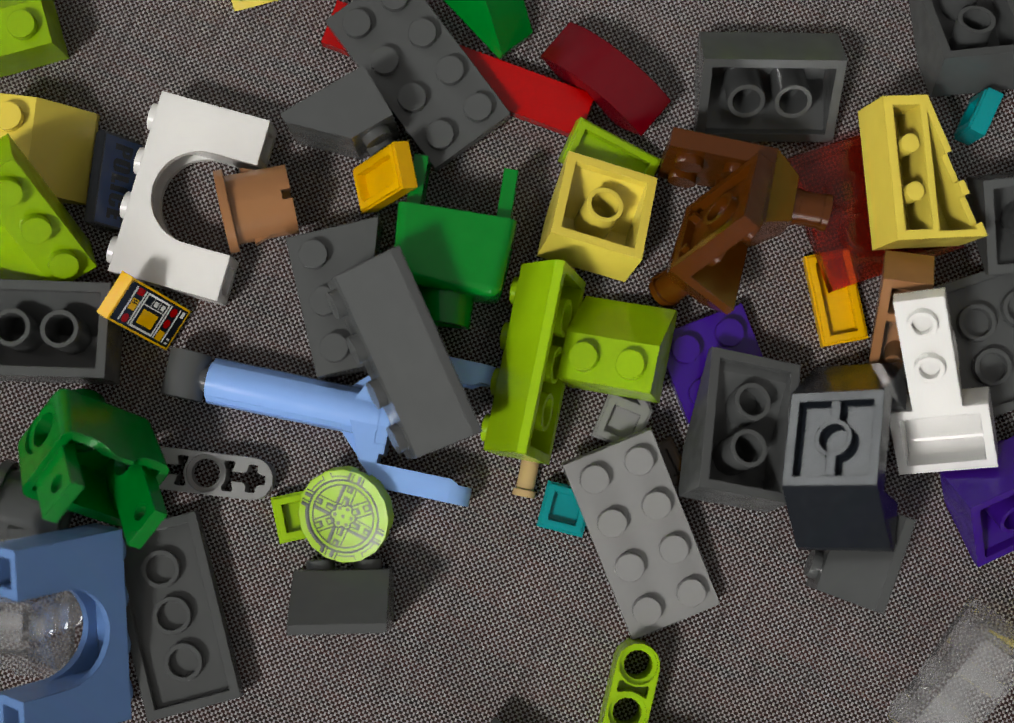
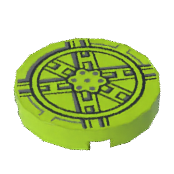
[298,466,394,563]

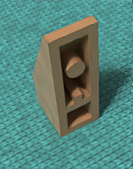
[868,250,935,394]

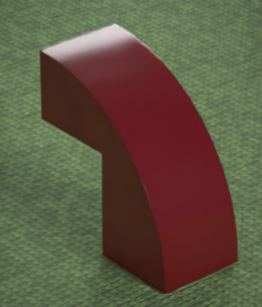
[540,22,671,136]

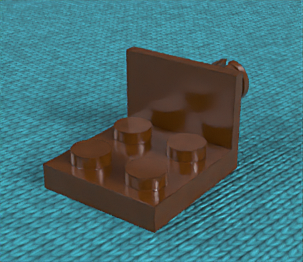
[657,127,833,248]
[649,152,774,315]

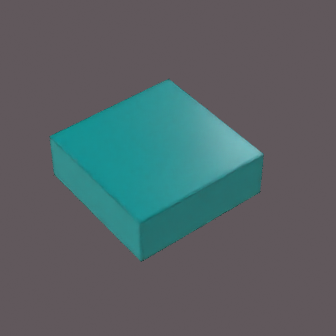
[954,87,1004,145]
[536,480,586,538]

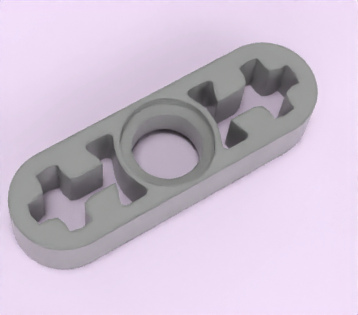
[159,446,276,500]

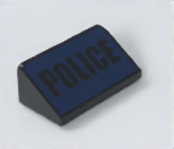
[84,129,143,232]

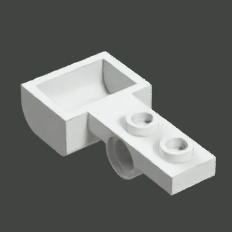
[890,288,998,475]

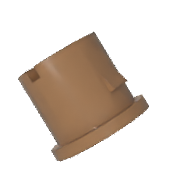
[213,164,299,254]

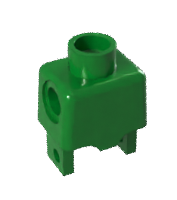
[394,154,518,329]
[18,388,169,549]

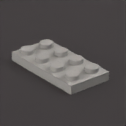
[561,427,720,640]

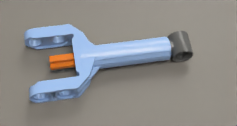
[160,347,496,507]

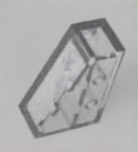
[888,594,1014,723]

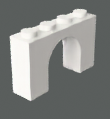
[106,91,278,306]

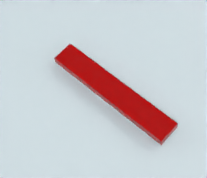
[321,0,594,137]

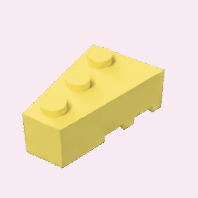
[858,94,988,250]

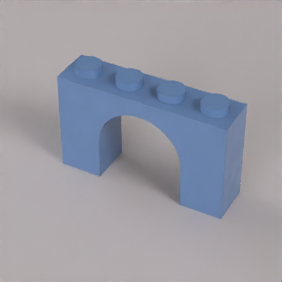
[0,523,133,723]

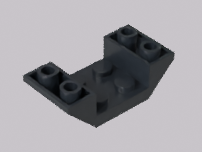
[782,362,908,551]

